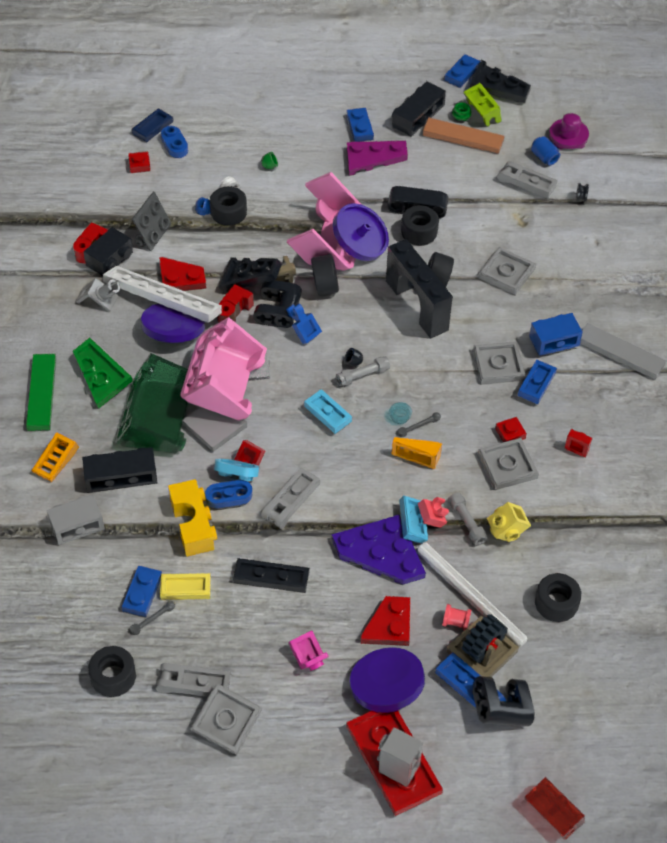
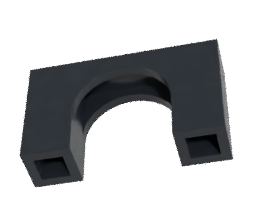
[386,239,453,339]

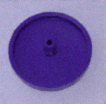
[333,203,389,261]
[141,303,205,343]
[350,647,425,712]

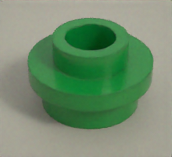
[452,103,472,121]

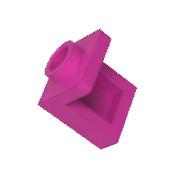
[288,630,329,671]

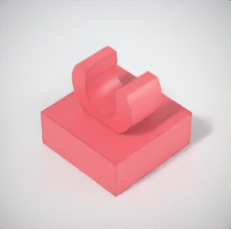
[418,497,449,528]

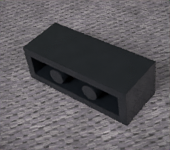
[392,81,446,137]
[82,447,158,493]

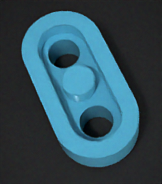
[214,459,259,481]

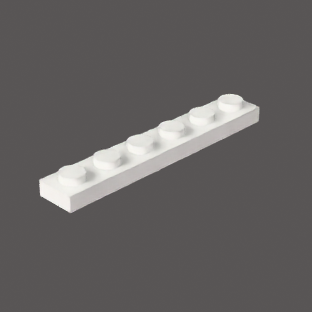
[103,266,222,322]

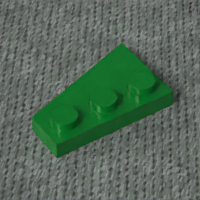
[73,337,133,409]

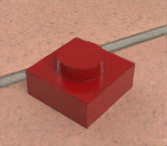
[128,151,151,173]
[495,417,527,442]
[564,429,592,458]
[234,440,266,466]

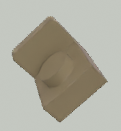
[276,256,296,283]

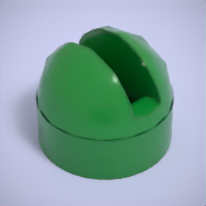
[261,151,278,169]

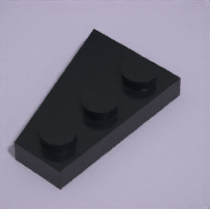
[470,59,531,103]
[219,257,282,293]

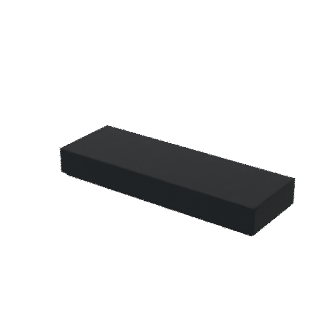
[233,558,310,593]

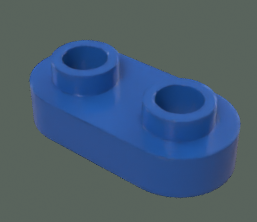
[161,126,188,158]
[205,480,253,508]

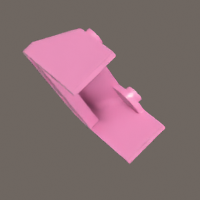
[287,172,362,271]

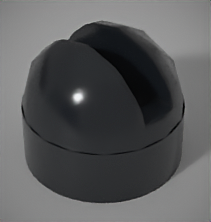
[344,348,363,367]

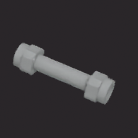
[336,356,390,386]
[448,492,488,546]

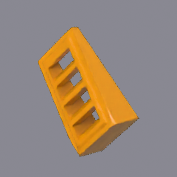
[31,432,79,482]
[391,437,442,469]

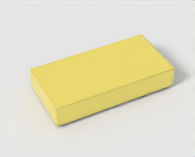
[160,573,211,600]

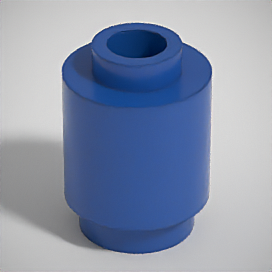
[531,136,561,166]

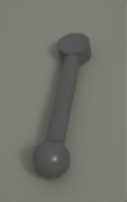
[398,412,441,437]
[130,601,175,635]

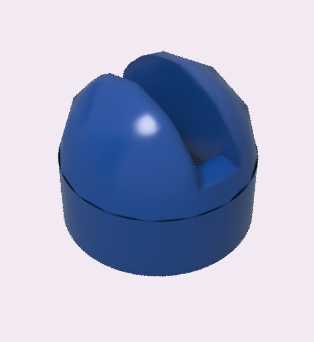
[195,197,210,215]

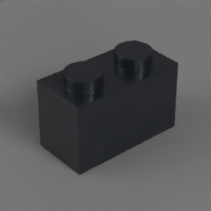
[83,227,133,276]

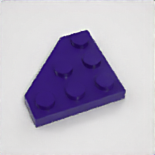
[332,515,426,585]

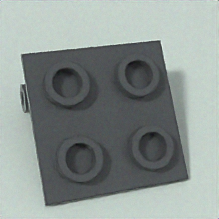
[132,191,172,251]

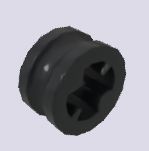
[576,183,589,202]

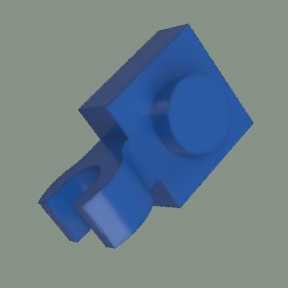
[286,304,322,344]

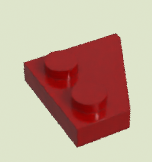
[159,257,207,291]
[361,596,411,646]

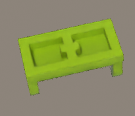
[463,83,502,127]

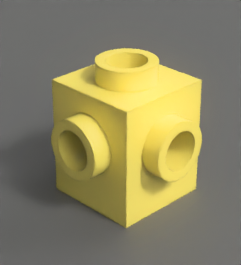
[487,502,531,542]

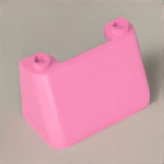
[181,317,267,420]

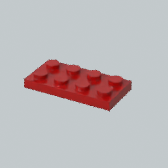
[346,710,443,816]

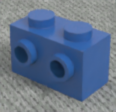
[529,313,583,356]

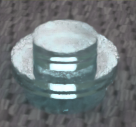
[389,402,412,424]

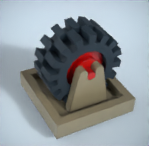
[447,614,519,677]

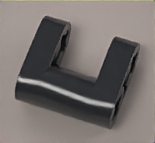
[253,280,302,328]
[472,676,535,727]

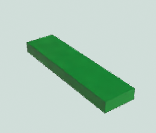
[26,354,57,431]

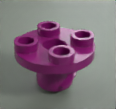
[549,113,589,149]

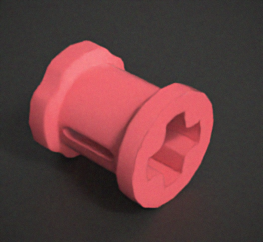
[442,604,471,631]

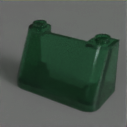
[115,353,188,454]

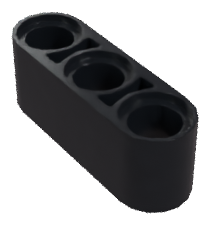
[387,186,449,219]

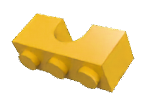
[168,479,217,557]

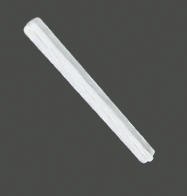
[417,542,527,648]

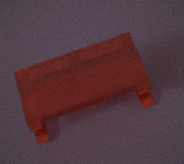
[524,777,585,839]

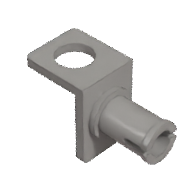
[76,278,120,311]

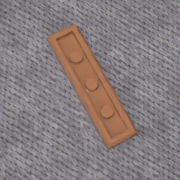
[423,118,505,154]

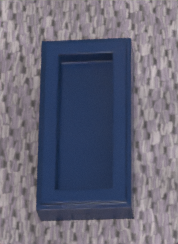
[132,108,173,143]

